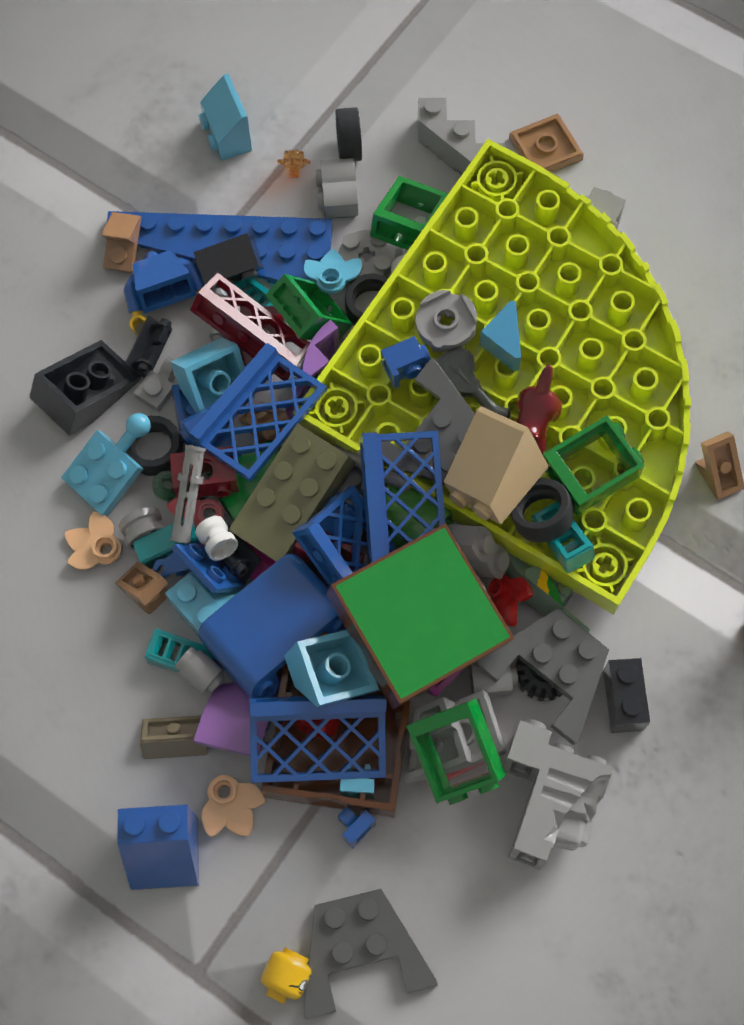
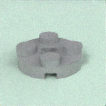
[338,230,395,277]
[415,290,477,353]

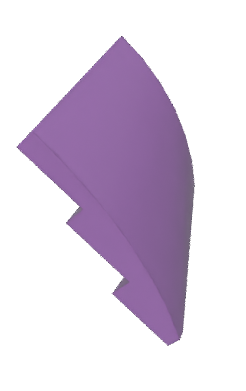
[285,320,339,420]
[193,672,282,757]

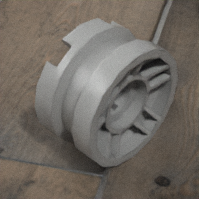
[119,507,166,551]

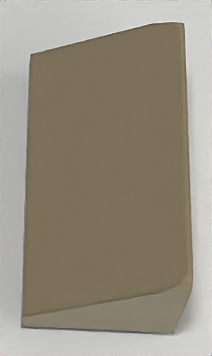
[140,715,208,759]

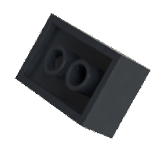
[29,340,141,436]

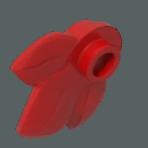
[488,575,534,627]

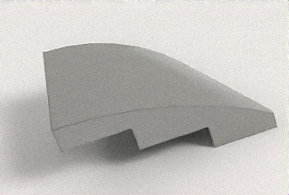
[404,690,507,783]

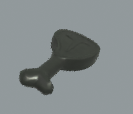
[436,347,511,419]

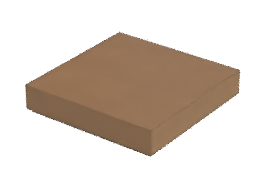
[509,113,584,173]

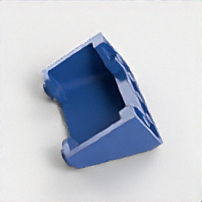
[198,554,346,698]

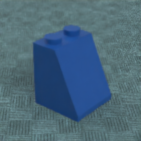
[117,804,199,890]

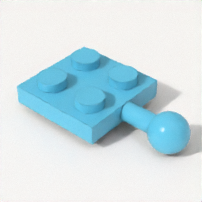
[61,413,151,516]

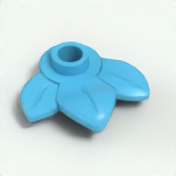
[304,249,362,294]

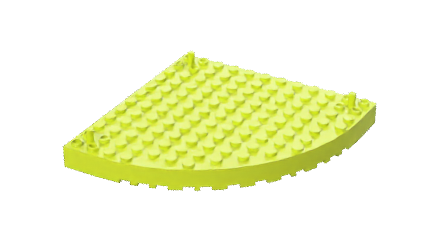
[293,139,692,615]

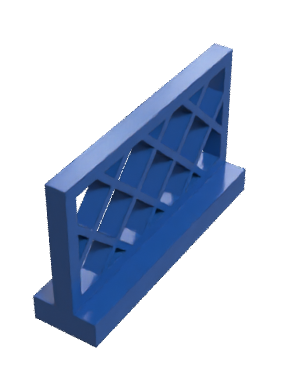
[189,343,327,482]
[359,431,446,564]
[292,485,397,587]
[249,694,386,783]

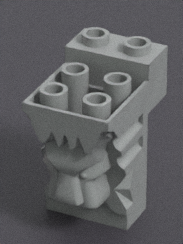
[503,719,614,870]

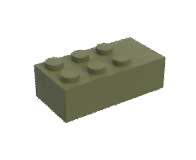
[229,423,357,562]

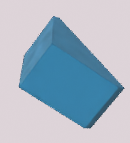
[480,301,521,371]

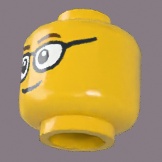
[260,947,312,1004]

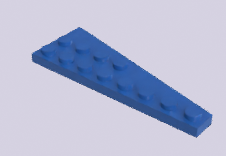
[106,211,333,284]

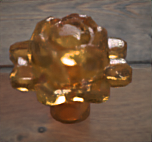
[277,149,311,178]

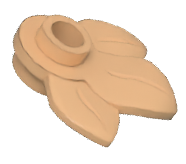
[65,511,122,570]
[201,775,265,837]

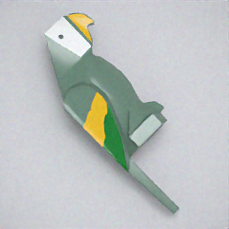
[507,552,590,633]

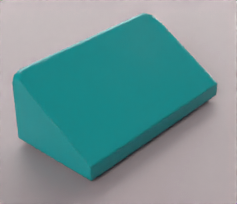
[133,518,201,569]

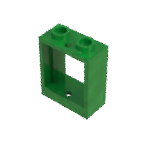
[370,176,448,250]
[265,274,353,341]
[543,415,644,516]
[407,698,506,805]

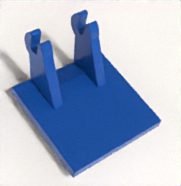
[153,543,247,594]

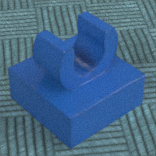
[337,807,376,849]

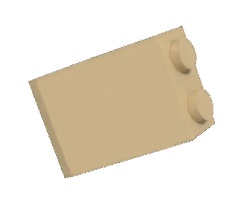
[444,406,549,524]

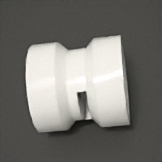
[195,516,238,561]

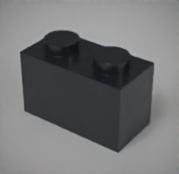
[193,233,264,289]
[603,658,650,733]

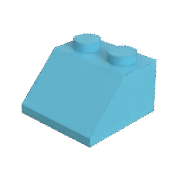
[198,74,252,161]
[170,338,255,413]
[165,572,240,637]
[284,630,379,707]

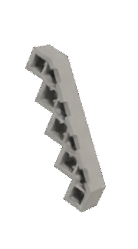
[417,98,504,174]

